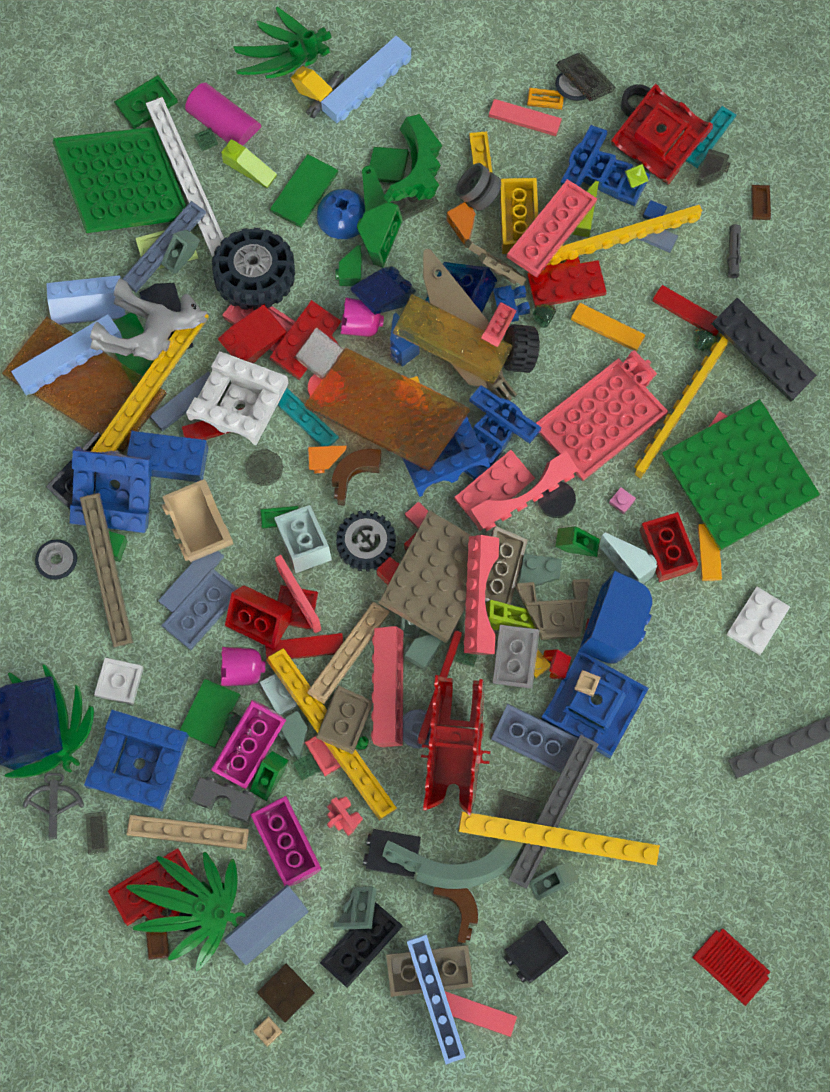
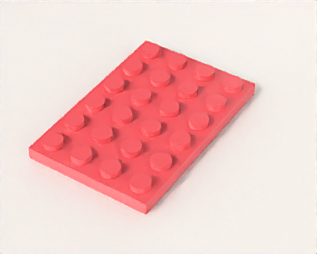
[536,358,668,481]

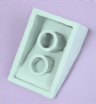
[274,505,332,573]
[599,532,657,584]

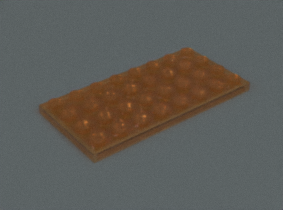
[2,316,167,452]
[304,348,470,471]

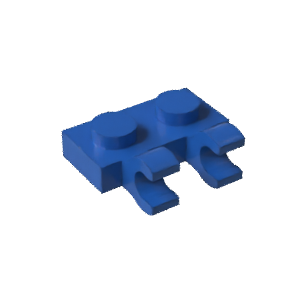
[493,285,530,322]

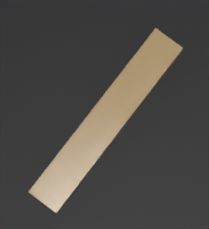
[308,602,389,704]
[127,815,249,850]

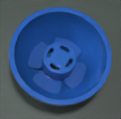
[317,189,365,239]

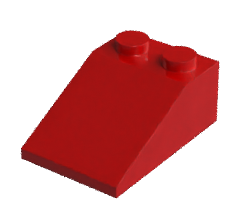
[218,305,288,364]

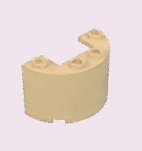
[162,479,233,562]

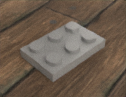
[493,625,540,688]

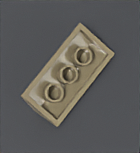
[485,526,528,605]
[386,945,473,997]

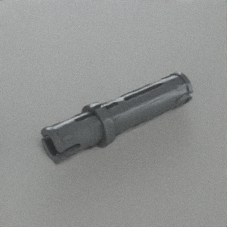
[306,71,345,118]
[727,224,741,278]

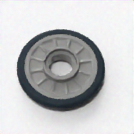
[555,70,593,101]
[35,539,77,580]

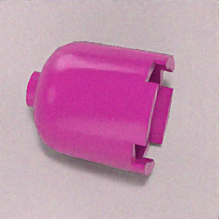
[341,297,384,337]
[221,647,265,686]

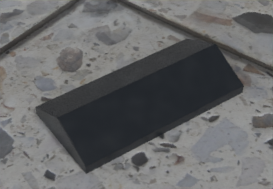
[139,283,194,349]
[46,432,121,509]
[320,902,403,988]

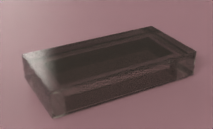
[85,811,109,855]

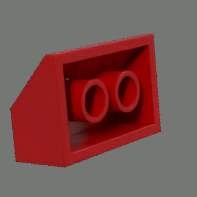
[225,585,293,649]

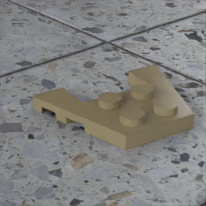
[464,239,526,285]
[516,579,590,640]

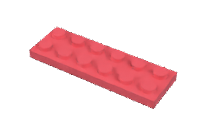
[507,179,597,277]

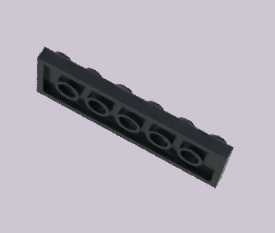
[711,298,817,402]

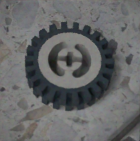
[336,510,396,572]

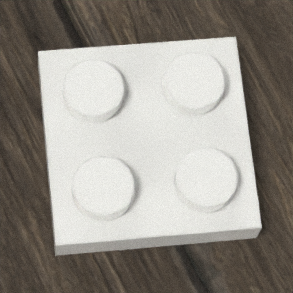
[94,658,143,705]

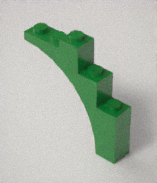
[384,114,443,203]

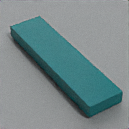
[686,106,737,169]
[278,388,339,447]

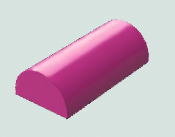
[185,82,262,146]
[211,700,286,789]
[250,796,322,887]

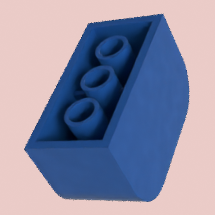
[578,571,652,664]

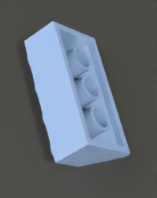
[46,275,125,325]

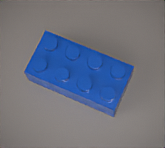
[127,431,208,482]

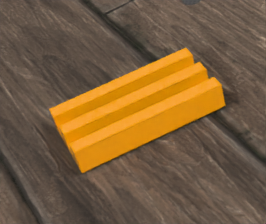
[527,88,564,110]

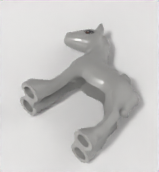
[90,278,208,360]

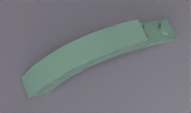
[382,839,524,889]

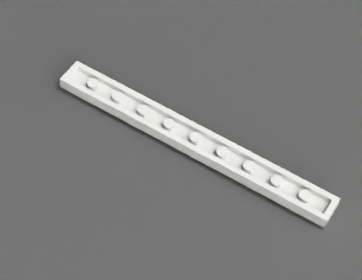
[146,97,224,257]

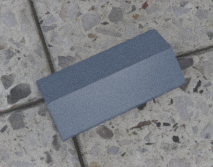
[491,704,578,773]
[223,885,309,965]

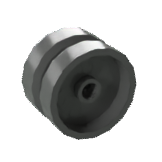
[455,163,501,211]

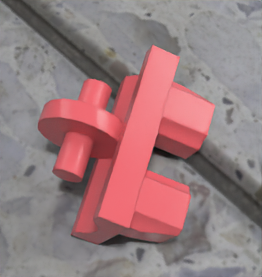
[621,350,657,387]
[327,796,363,836]

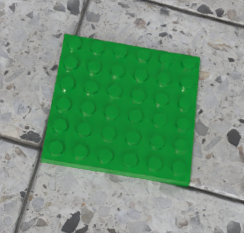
[52,127,186,233]
[661,399,820,551]

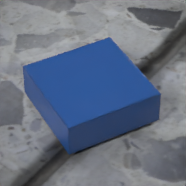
[643,200,667,220]

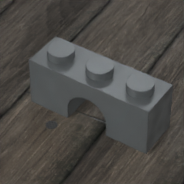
[191,777,257,824]

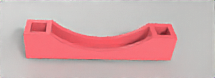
[468,451,578,531]
[464,535,499,655]

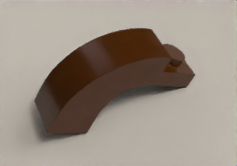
[332,449,382,506]
[433,887,478,945]

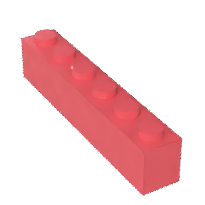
[371,626,403,747]

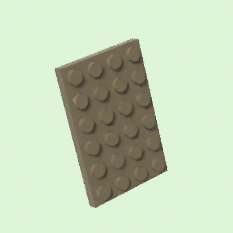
[378,510,472,643]

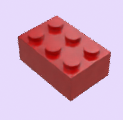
[639,512,698,582]

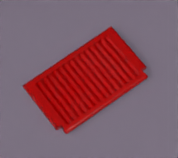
[692,928,770,1006]

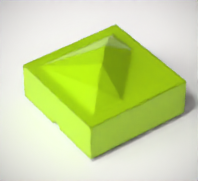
[625,164,649,188]

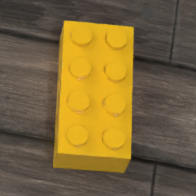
[500,178,538,254]

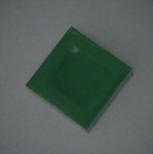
[194,128,218,151]
[455,642,478,667]
[293,753,320,781]

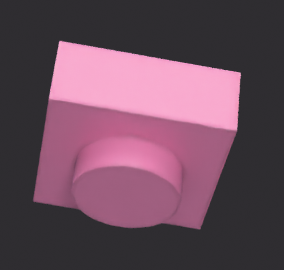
[609,488,636,514]

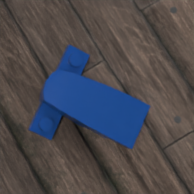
[560,125,650,206]
[460,385,542,480]

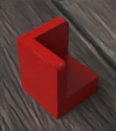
[543,649,571,679]

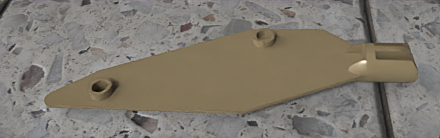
[423,249,517,401]

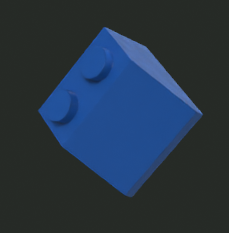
[390,313,420,367]

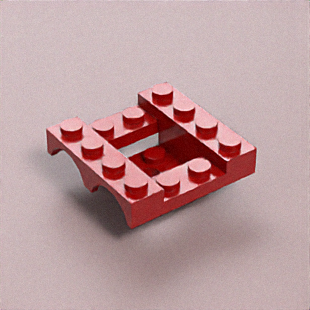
[611,83,713,185]

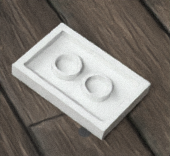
[727,587,790,655]

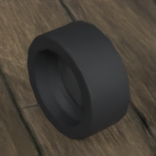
[621,84,650,117]

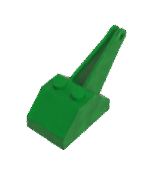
[357,166,403,268]

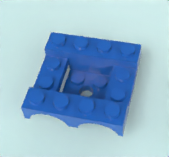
[392,404,490,497]
[70,446,152,533]
[541,651,649,759]
[84,710,189,811]

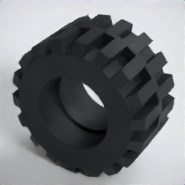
[502,324,540,373]

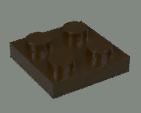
[257,963,315,1023]

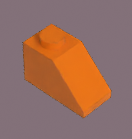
[446,202,476,247]
[308,446,347,473]

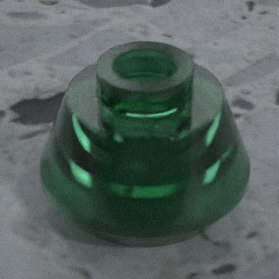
[533,304,556,328]
[693,328,717,351]
[225,712,241,735]

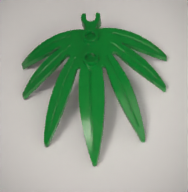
[233,7,332,79]
[0,664,94,778]
[126,852,246,971]

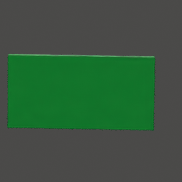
[270,154,338,228]
[113,312,154,389]

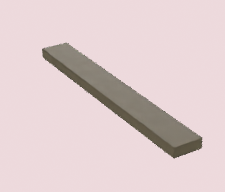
[80,493,134,648]

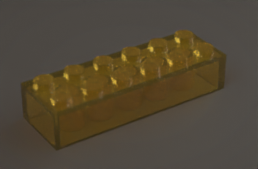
[392,294,513,384]

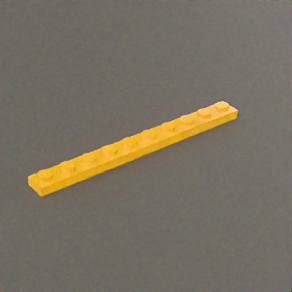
[547,204,702,265]
[91,314,209,452]
[634,333,729,479]
[266,648,397,821]
[458,811,660,866]

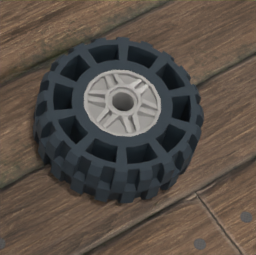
[212,227,295,310]

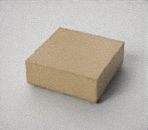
[574,670,601,697]
[254,1016,282,1047]

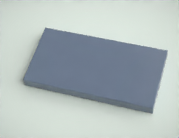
[161,568,238,650]

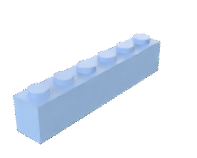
[321,36,411,123]
[11,314,122,396]
[406,934,466,1064]

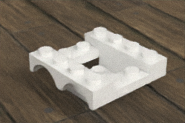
[186,351,289,445]

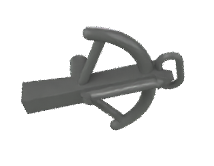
[23,773,84,840]

